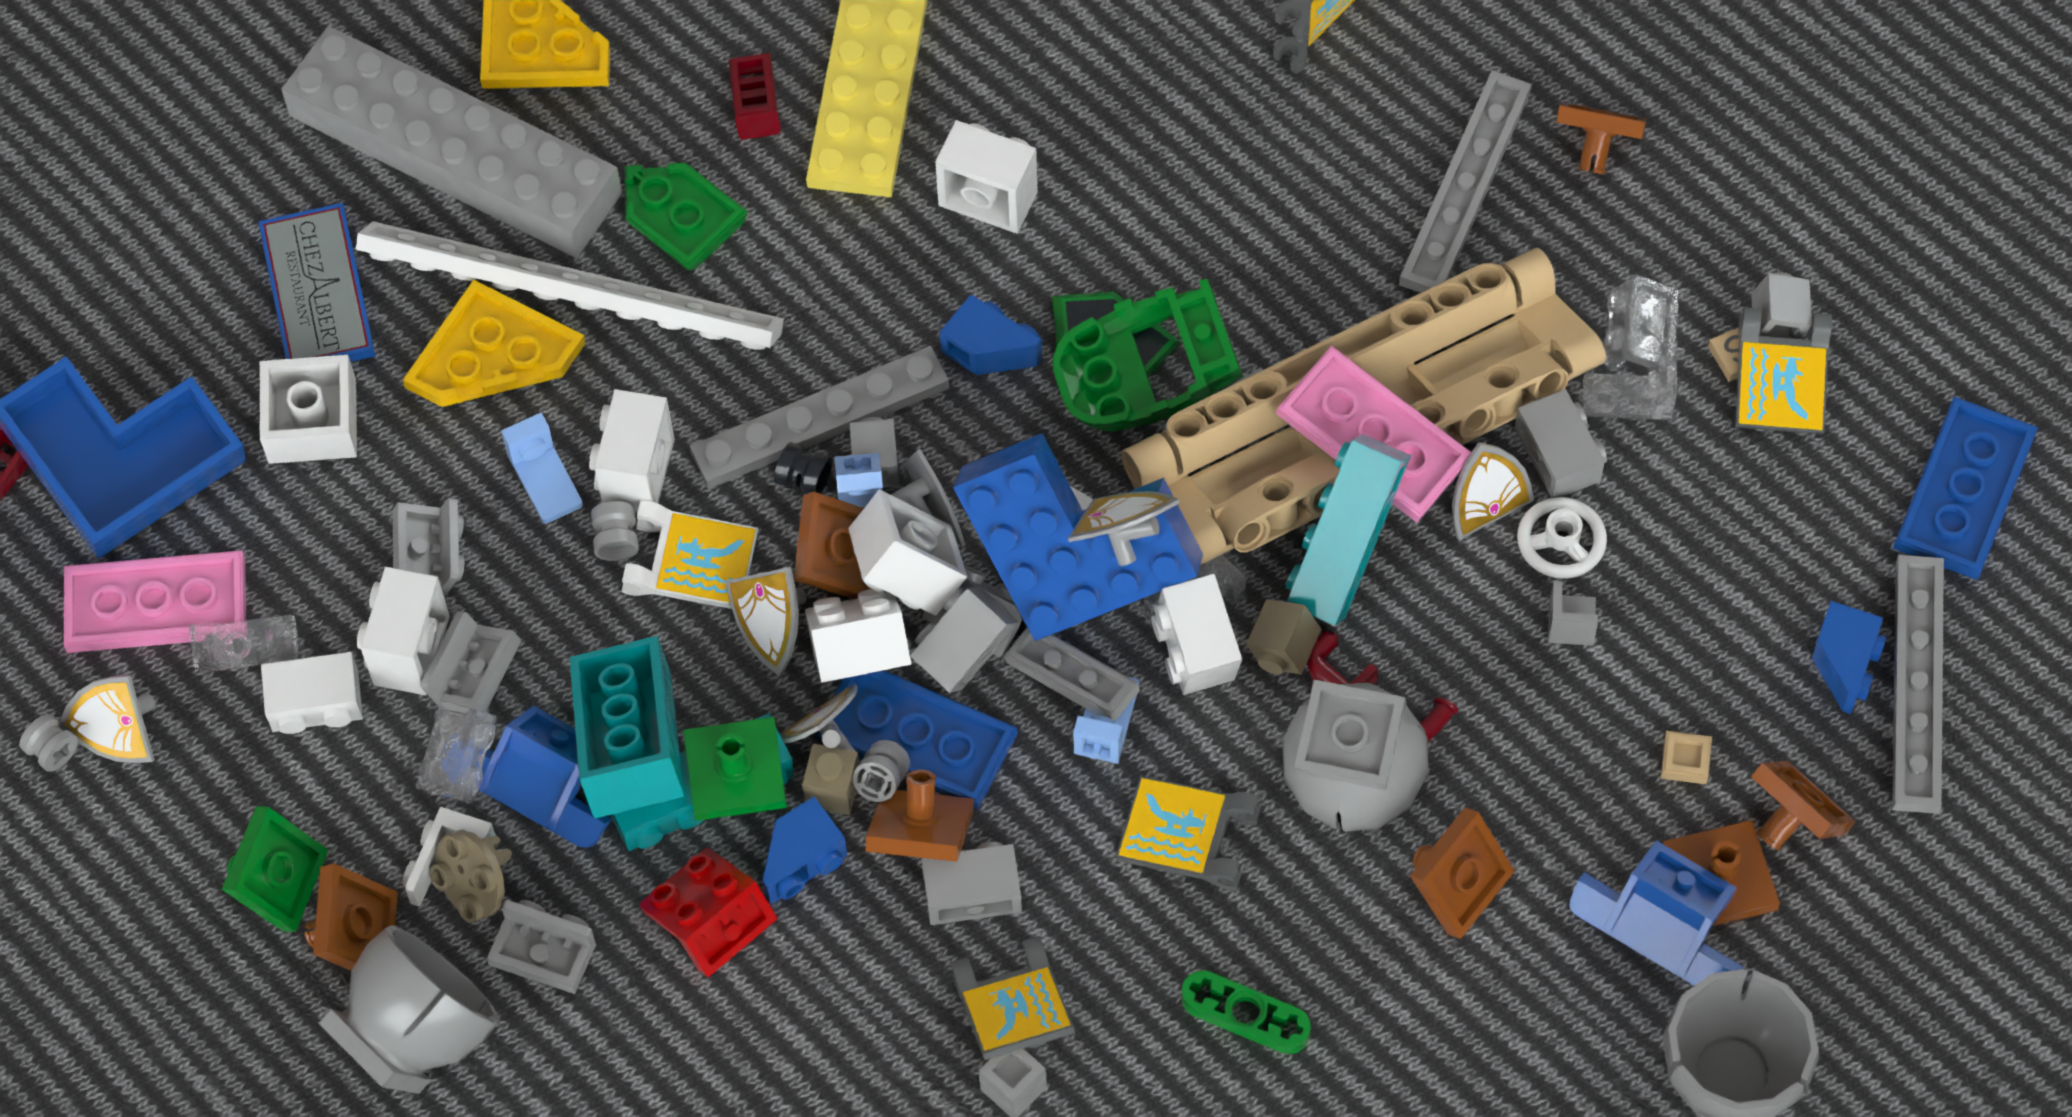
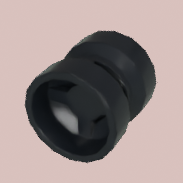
[774,442,833,494]

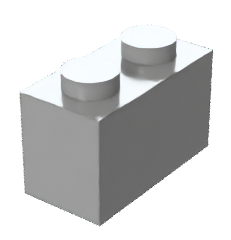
[1515,389,1607,498]
[910,586,1019,692]
[921,842,1022,925]

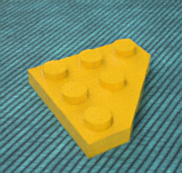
[480,0,610,89]
[403,280,586,407]

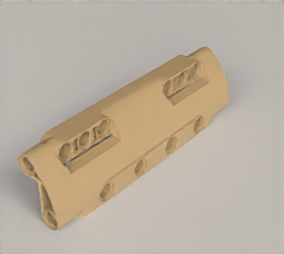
[1121,248,1606,565]

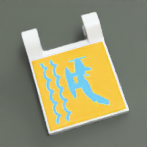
[622,500,758,609]

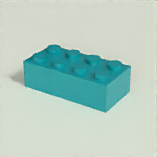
[569,636,684,819]

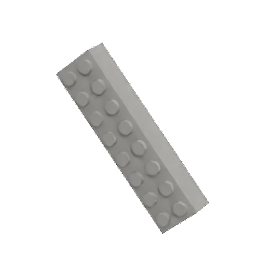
[281,26,622,258]

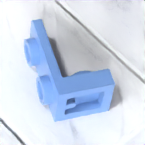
[501,412,583,524]
[834,453,883,508]
[1074,677,1139,764]

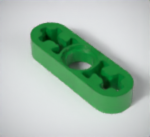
[1182,971,1311,1054]

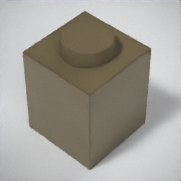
[1246,599,1321,675]
[802,744,859,815]

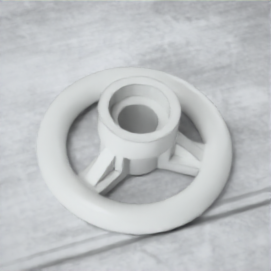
[1517,497,1607,578]

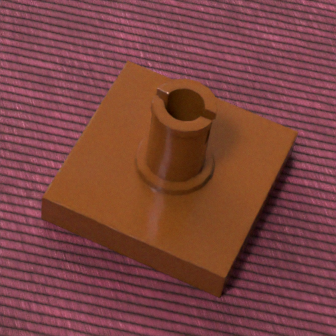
[1556,102,1647,174]
[794,492,871,599]
[1751,761,1856,851]
[866,770,974,862]
[1410,807,1515,939]
[1663,820,1780,926]
[305,863,398,971]

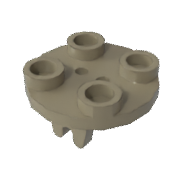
[429,829,512,923]

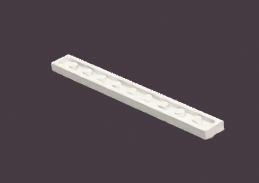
[356,221,784,350]

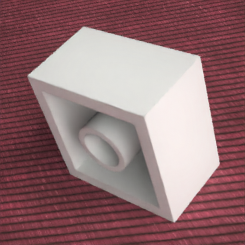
[935,120,1038,234]
[260,355,357,464]
[589,389,675,513]
[848,489,967,616]
[357,567,450,695]
[1151,574,1242,695]
[805,589,911,683]

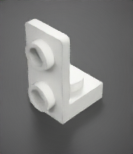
[403,807,496,906]

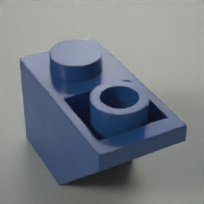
[940,295,1042,375]
[1812,601,1887,714]
[762,796,848,904]

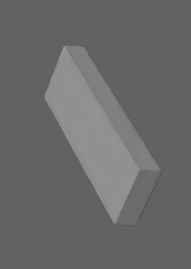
[1004,628,1140,722]

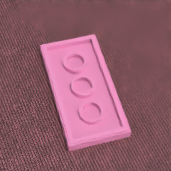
[1275,345,1471,523]
[64,550,246,653]

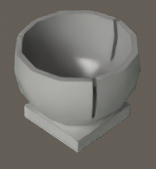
[1282,680,1429,832]
[319,925,500,1094]
[1662,969,1819,1117]

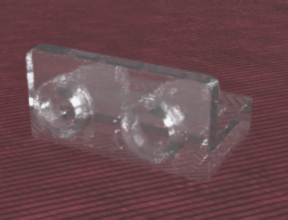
[1604,274,1679,373]
[416,700,496,803]

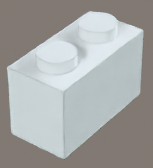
[261,652,363,734]

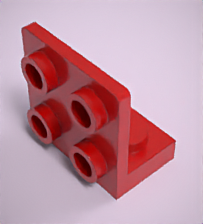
[639,848,778,978]

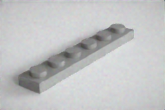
[1399,71,1532,293]
[690,346,950,489]
[1892,555,1944,814]

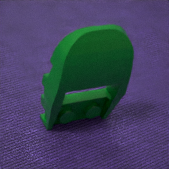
[1053,279,1244,431]

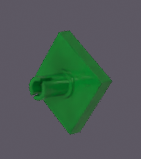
[683,717,787,821]
[222,807,329,932]

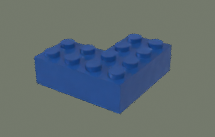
[0,356,246,559]
[953,433,1203,641]

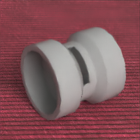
[591,501,639,561]
[852,740,910,802]

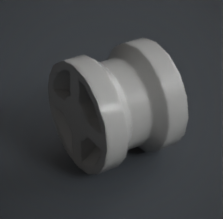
[19,714,79,772]

